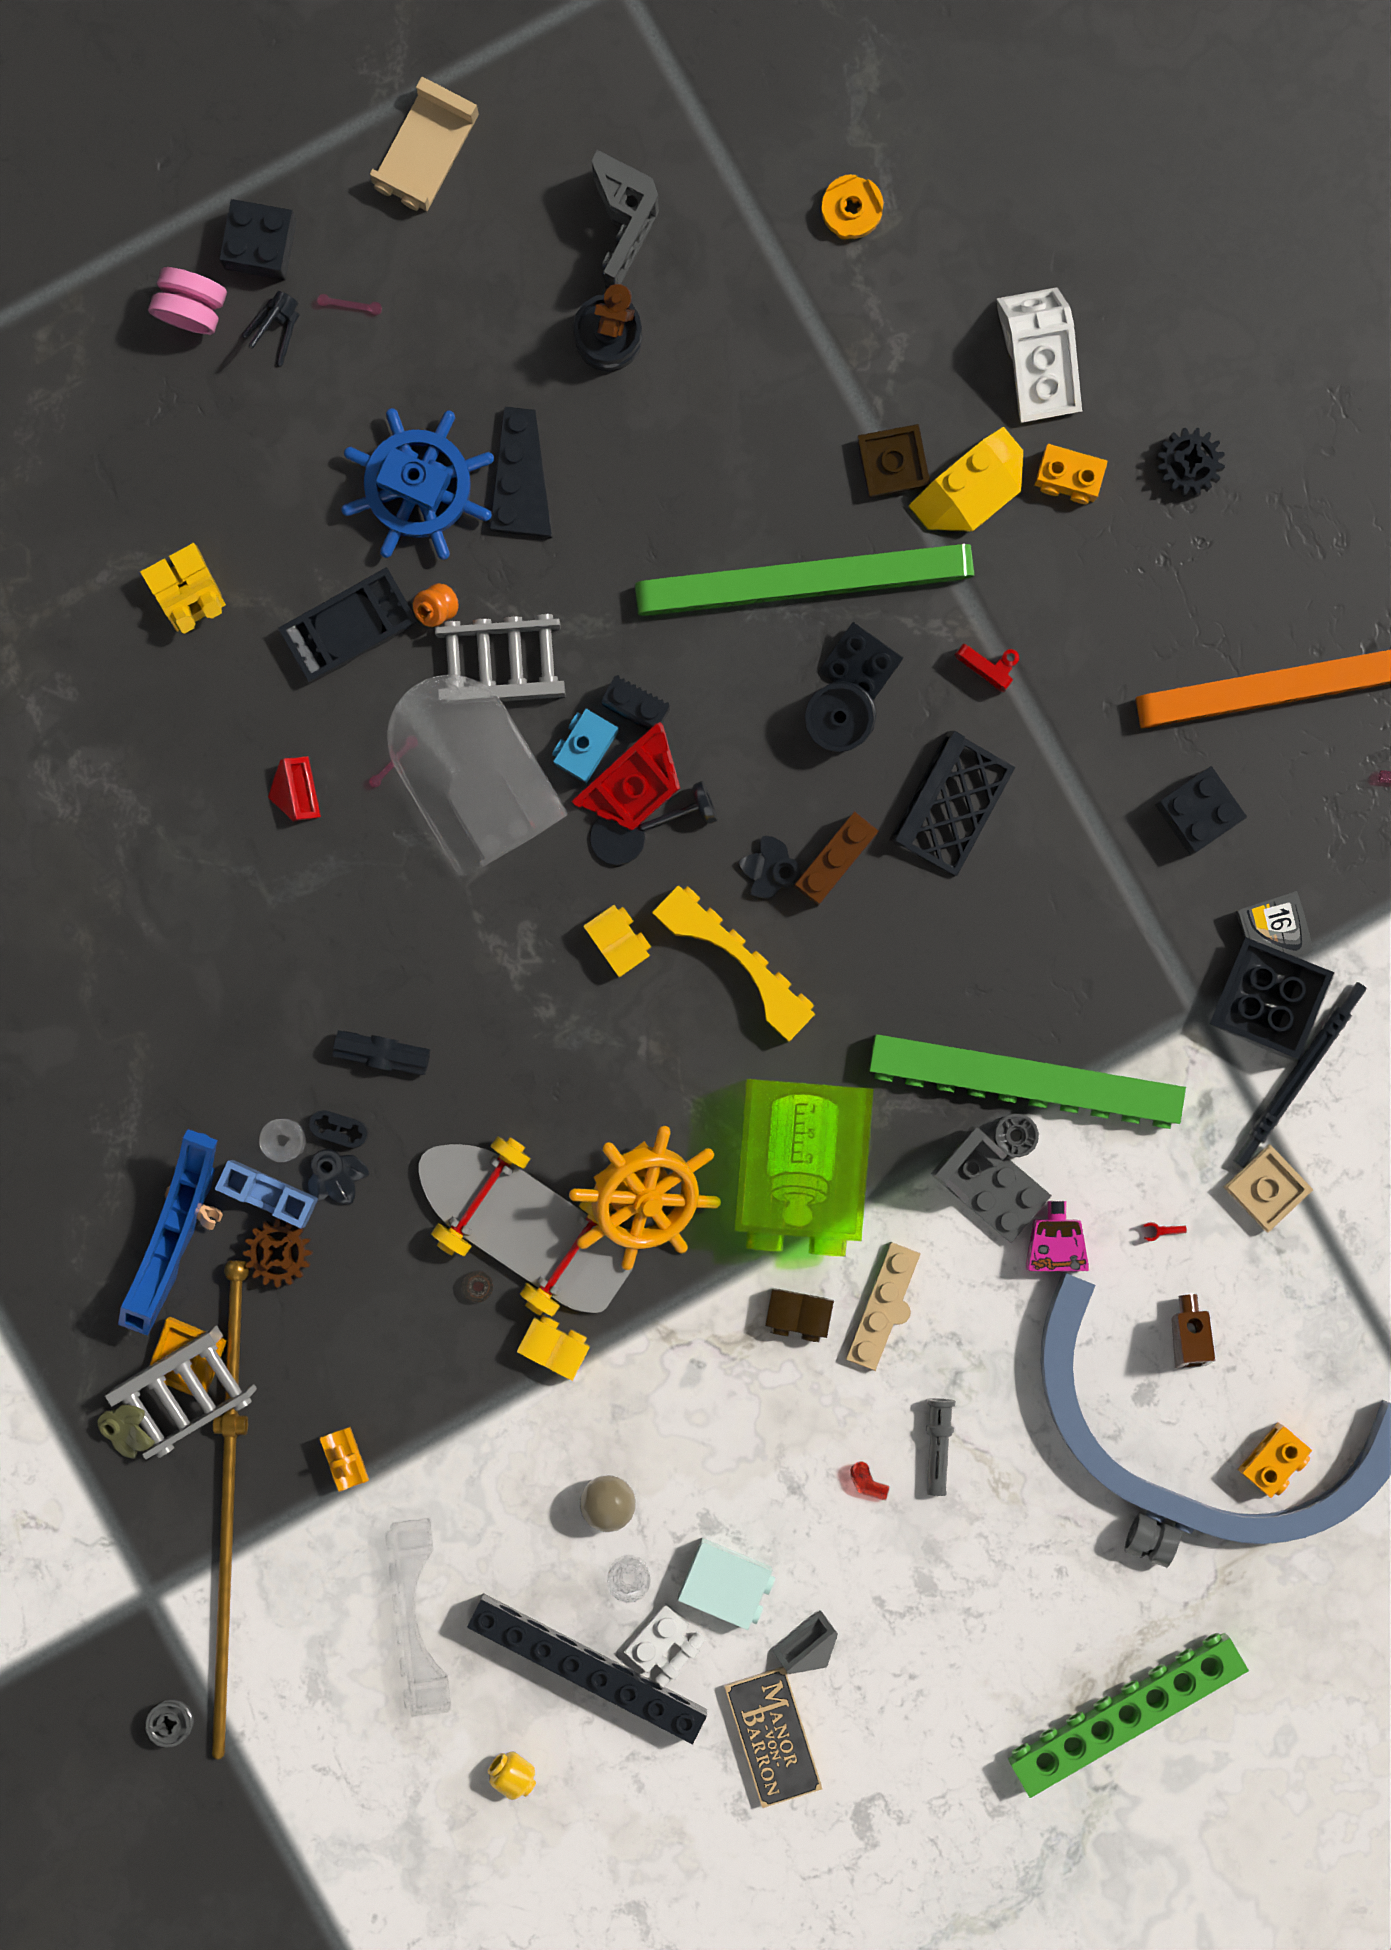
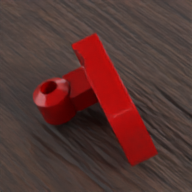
[954,643,1019,693]

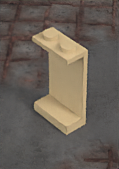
[370,77,479,211]

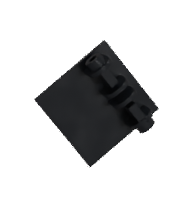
[819,622,904,701]

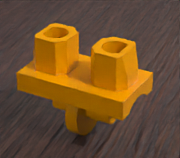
[320,1427,369,1492]

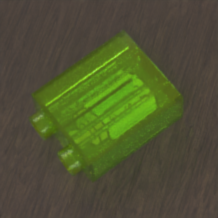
[734,1079,874,1257]

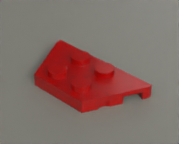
[572,722,680,830]

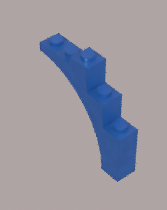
[118,1129,218,1336]

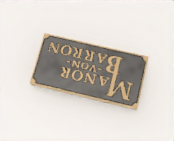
[724,1666,822,1808]

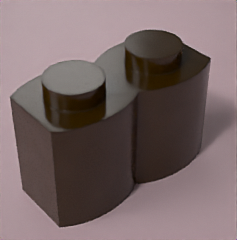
[765,1288,834,1342]

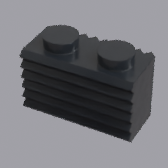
[601,675,670,731]

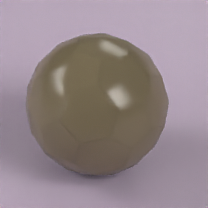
[580,1475,636,1532]

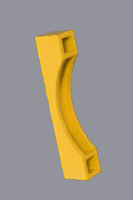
[652,885,815,1042]

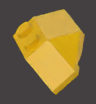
[908,427,1023,532]

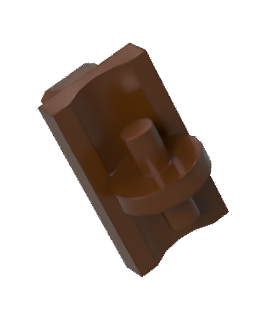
[594,284,635,337]

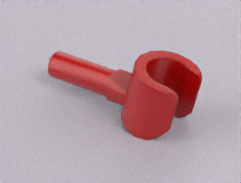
[1143,1222,1187,1241]

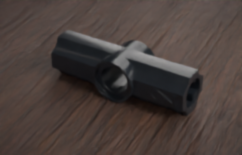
[333,1030,431,1075]

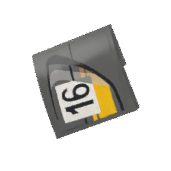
[1236,891,1313,957]

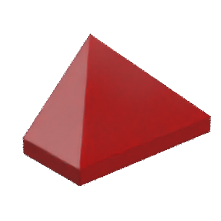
[268,757,321,821]

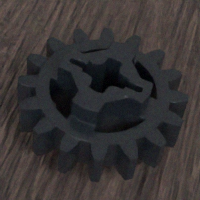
[1156,427,1225,496]

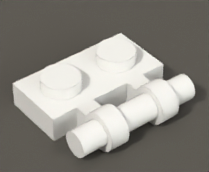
[624,1603,706,1687]

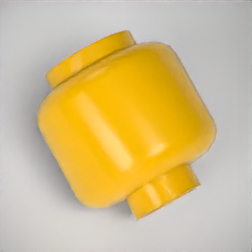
[488,1751,536,1800]

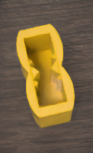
[584,905,651,978]
[517,1315,590,1381]

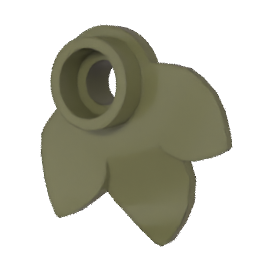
[98,1405,155,1459]

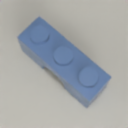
[215,1160,319,1228]

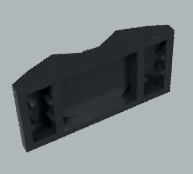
[278,567,418,683]

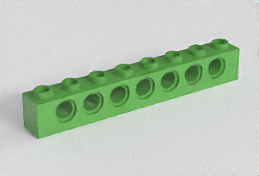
[1008,1633,1249,1798]

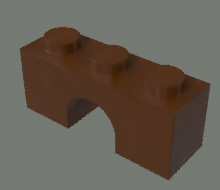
[794,811,879,906]

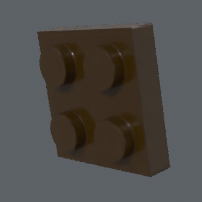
[857,424,931,498]

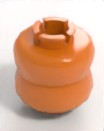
[413,583,459,627]

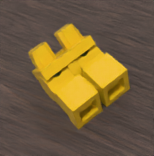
[140,543,226,634]

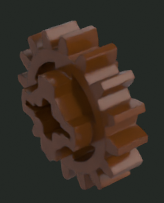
[243,1218,313,1287]

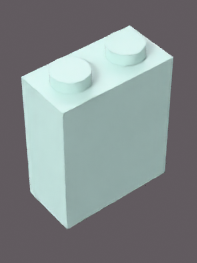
[678,1538,775,1630]

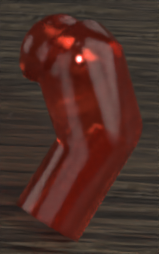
[850,1461,890,1501]

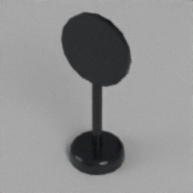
[590,781,718,865]

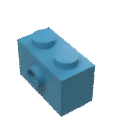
[552,709,619,784]

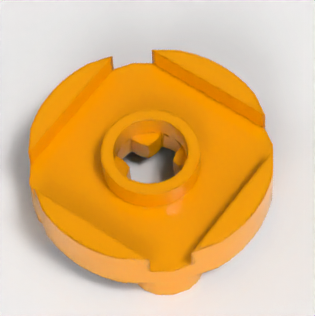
[821,174,884,240]

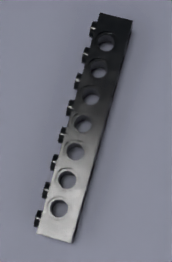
[467,1594,707,1745]

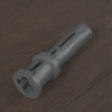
[926,1398,956,1496]

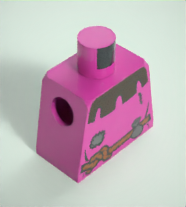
[1026,1201,1089,1271]

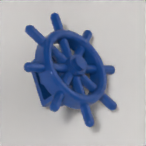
[341,408,494,560]

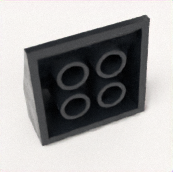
[1210,937,1335,1063]

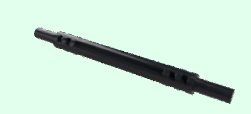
[1233,982,1367,1168]

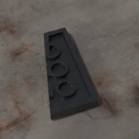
[490,406,552,538]

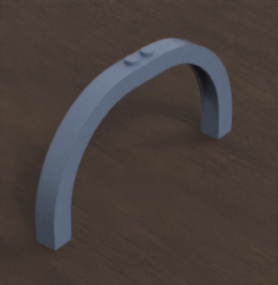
[1040,1272,1391,1544]

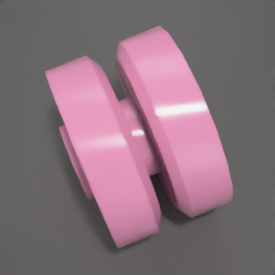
[148,267,227,335]

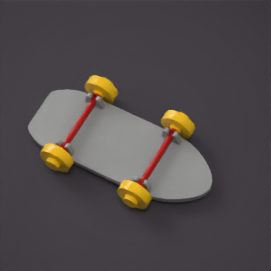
[419,1136,633,1317]

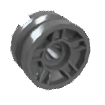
[993,1114,1039,1157]
[146,1699,194,1748]

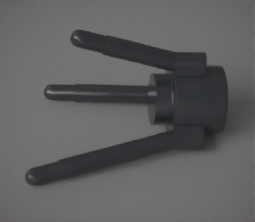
[242,291,300,366]

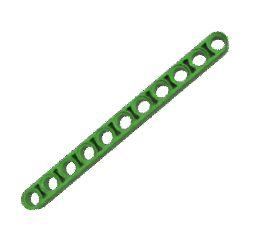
[635,544,975,616]

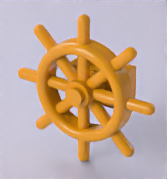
[569,1126,721,1270]

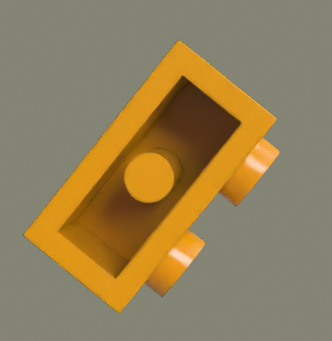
[1034,444,1108,504]
[1237,1422,1312,1498]

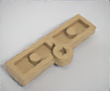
[846,1242,921,1371]

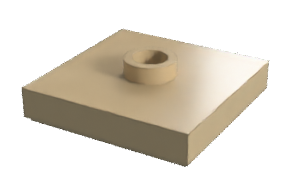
[1223,1144,1313,1233]

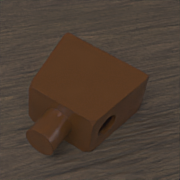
[1171,1294,1215,1368]

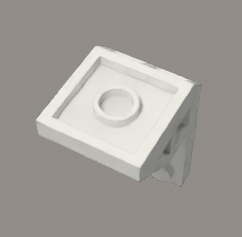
[997,287,1082,423]

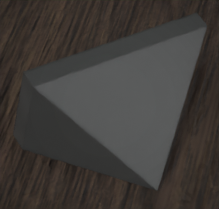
[772,1610,838,1674]

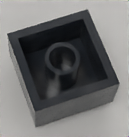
[220,199,297,280]
[1155,766,1247,856]

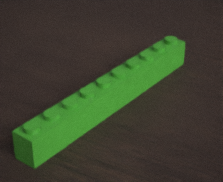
[868,1034,1186,1129]

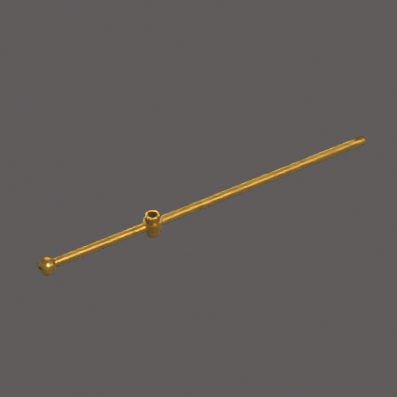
[212,1261,249,1760]

